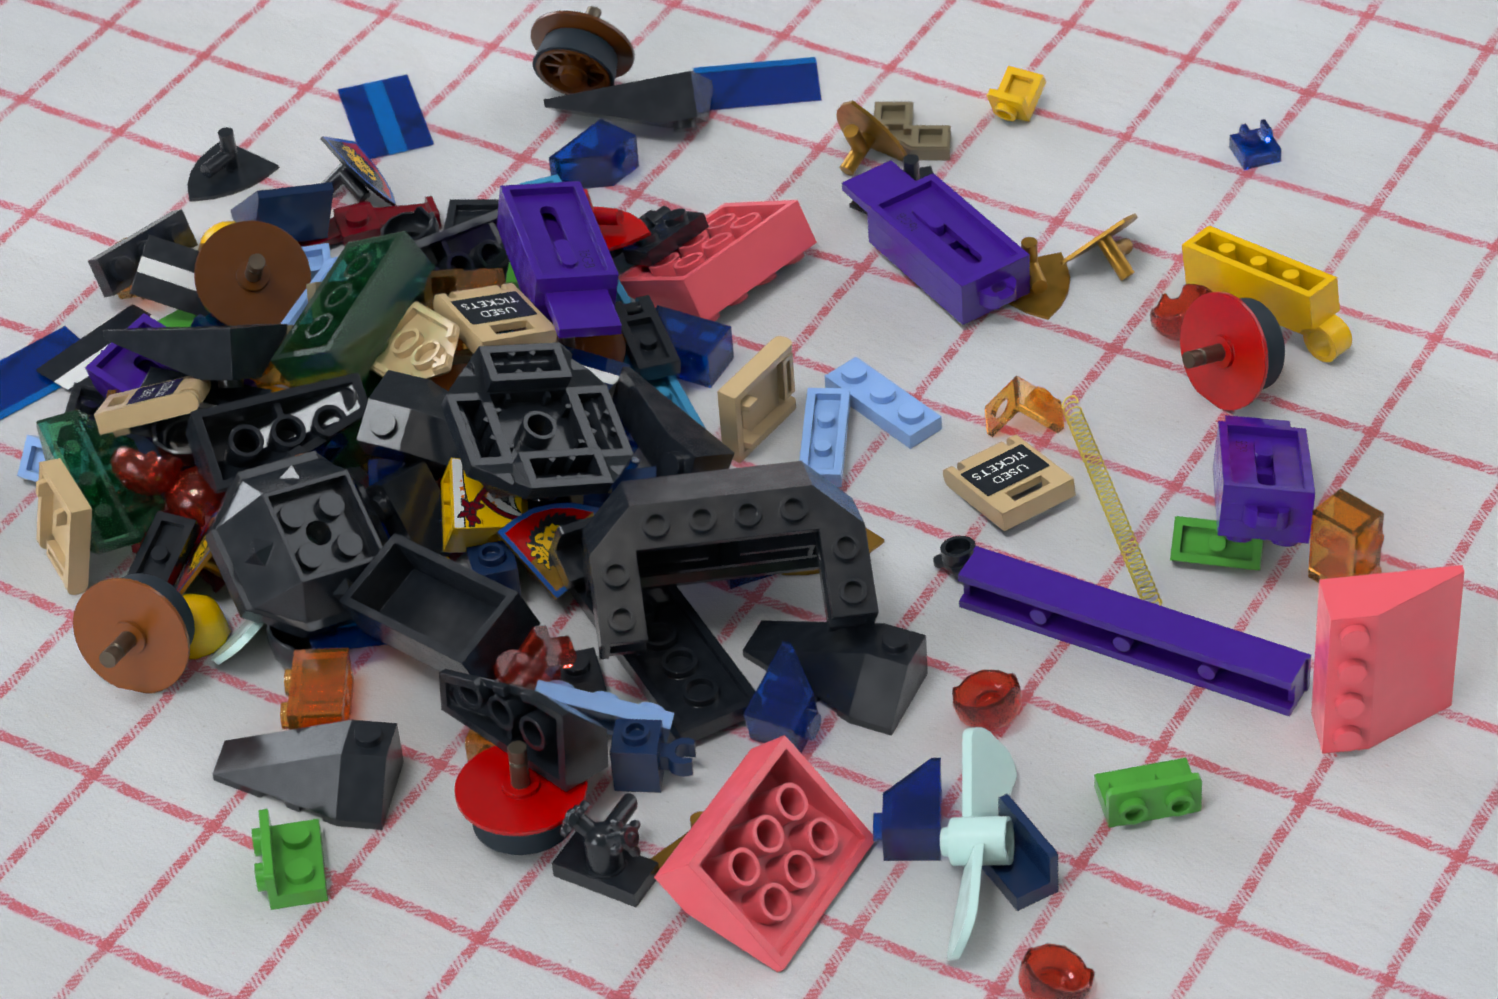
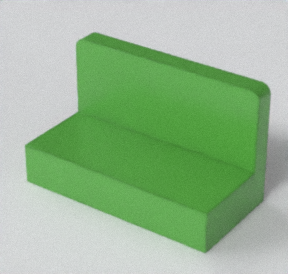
[1170,516,1264,571]

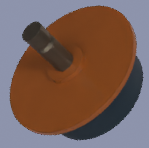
[73,573,195,694]

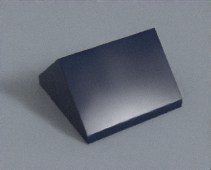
[230,182,334,242]

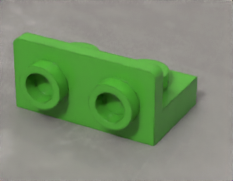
[1094,758,1202,828]
[251,809,328,910]

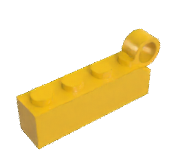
[1182,225,1352,362]

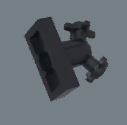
[552,793,659,908]

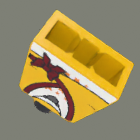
[441,457,545,553]

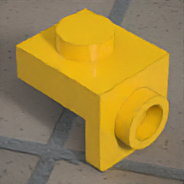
[986,66,1046,122]

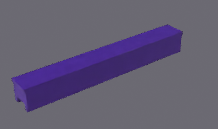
[958,546,1312,717]

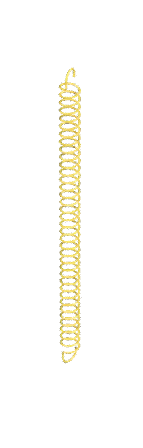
[1062,395,1162,606]

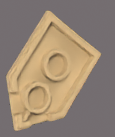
[356,301,460,379]

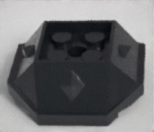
[441,342,634,501]
[205,451,389,638]

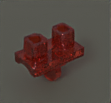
[494,625,577,691]

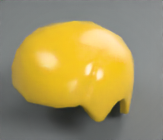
[182,594,231,660]

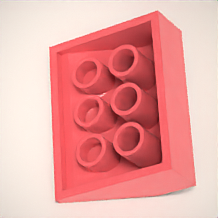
[618,200,817,327]
[1311,565,1464,754]
[654,735,877,972]

